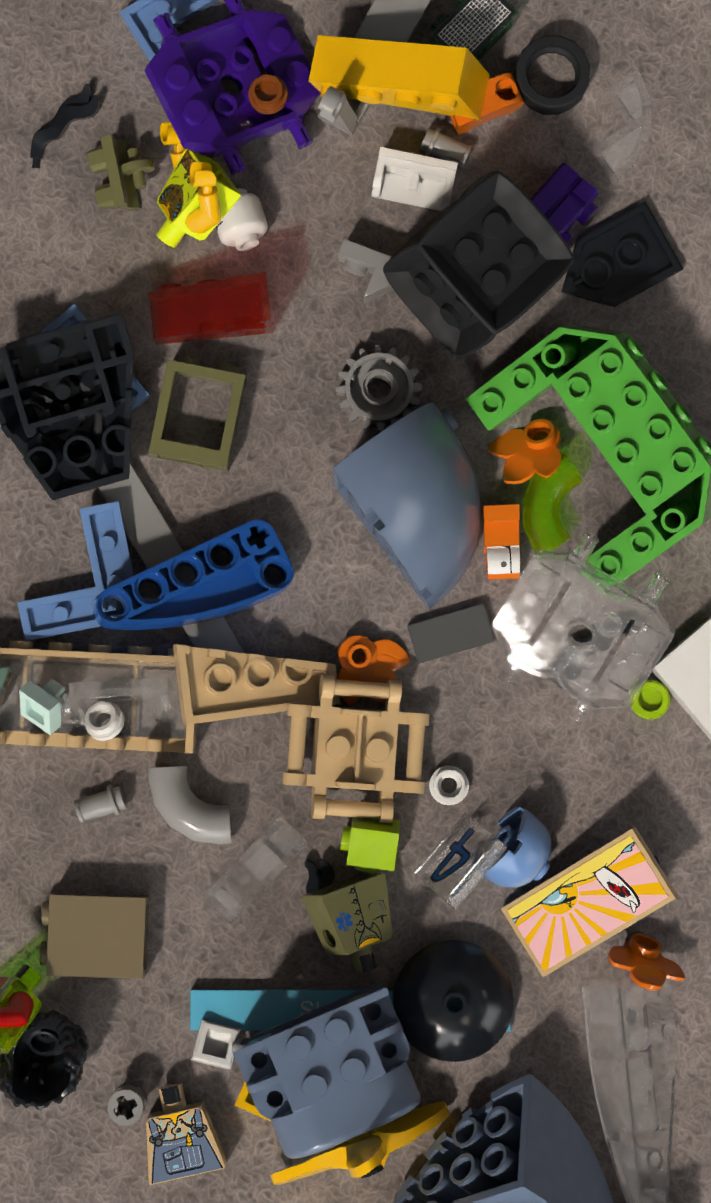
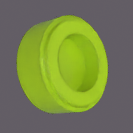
[629,680,670,719]

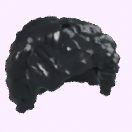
[0,1010,89,1110]

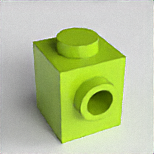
[340,817,400,873]

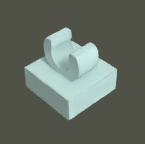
[19,679,66,735]

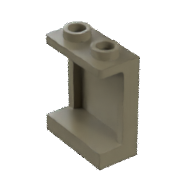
[40,892,149,979]

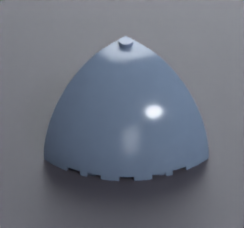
[393,1074,614,1203]

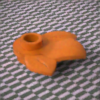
[487,419,562,484]
[337,635,410,705]
[608,933,685,991]

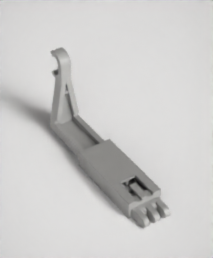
[317,0,434,136]

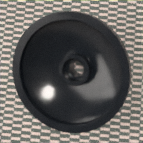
[393,940,514,1062]

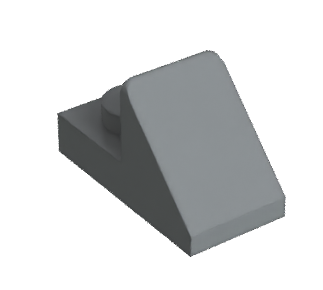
[338,239,394,304]

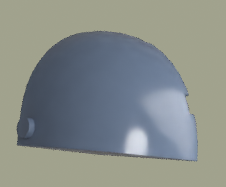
[332,403,482,610]

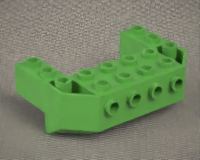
[466,324,711,593]

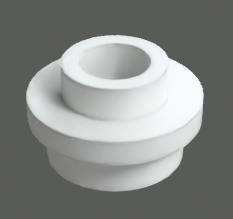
[85,701,125,741]
[429,765,469,805]

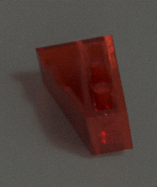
[149,272,273,345]

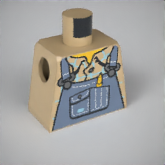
[146,1083,227,1185]

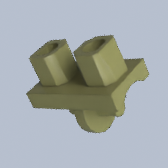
[87,134,155,211]

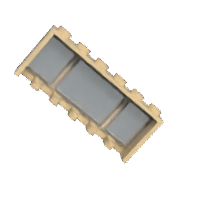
[0,641,197,753]

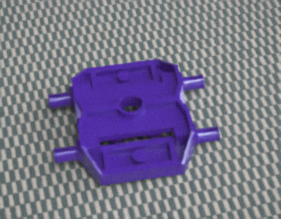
[144,0,321,175]

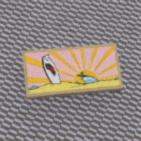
[501,827,678,977]

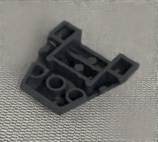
[0,313,134,500]

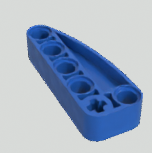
[93,519,294,630]

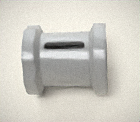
[107,1084,147,1126]

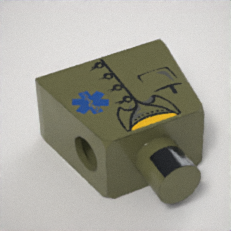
[302,873,393,973]

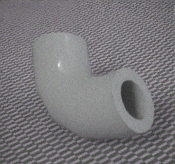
[147,766,231,845]

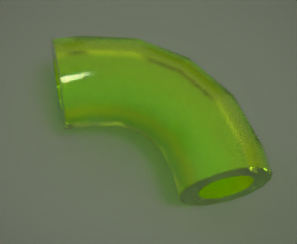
[522,450,583,560]

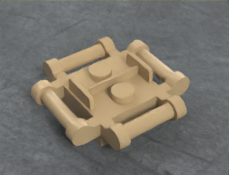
[282,674,430,824]

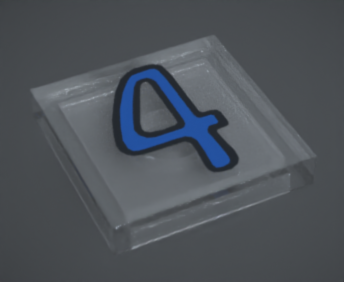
[415,812,507,909]

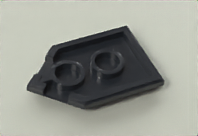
[561,201,683,308]

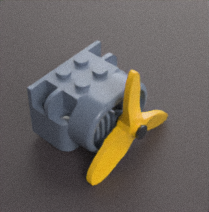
[232,981,450,1185]

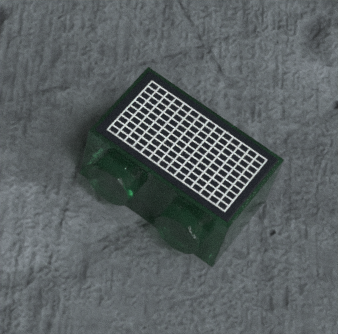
[429,0,519,61]

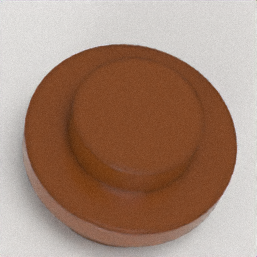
[248,74,288,114]

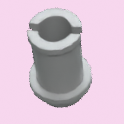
[419,127,472,169]
[74,785,127,825]

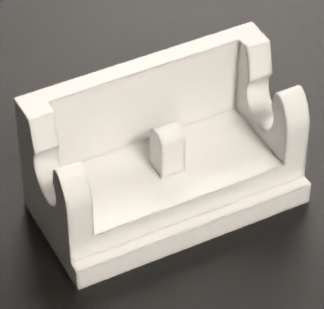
[371,147,458,211]

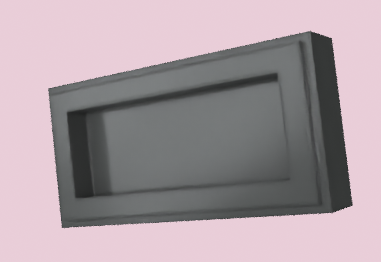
[407,604,495,664]

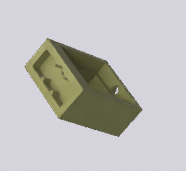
[148,356,247,472]

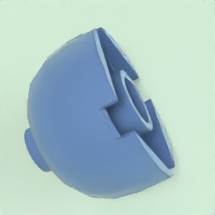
[474,806,551,888]

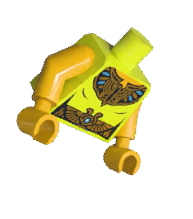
[156,122,241,248]

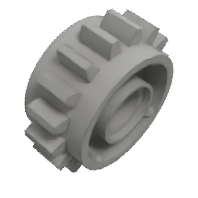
[336,345,422,433]

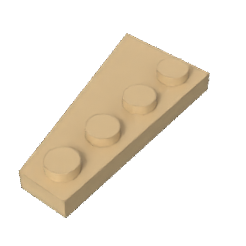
[173,644,340,725]

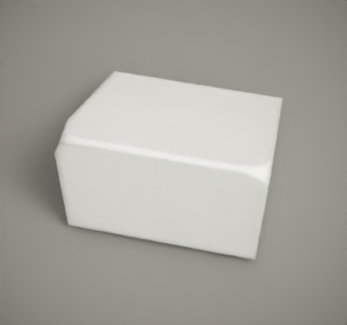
[190,1020,241,1070]

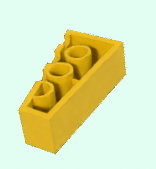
[308,35,490,121]

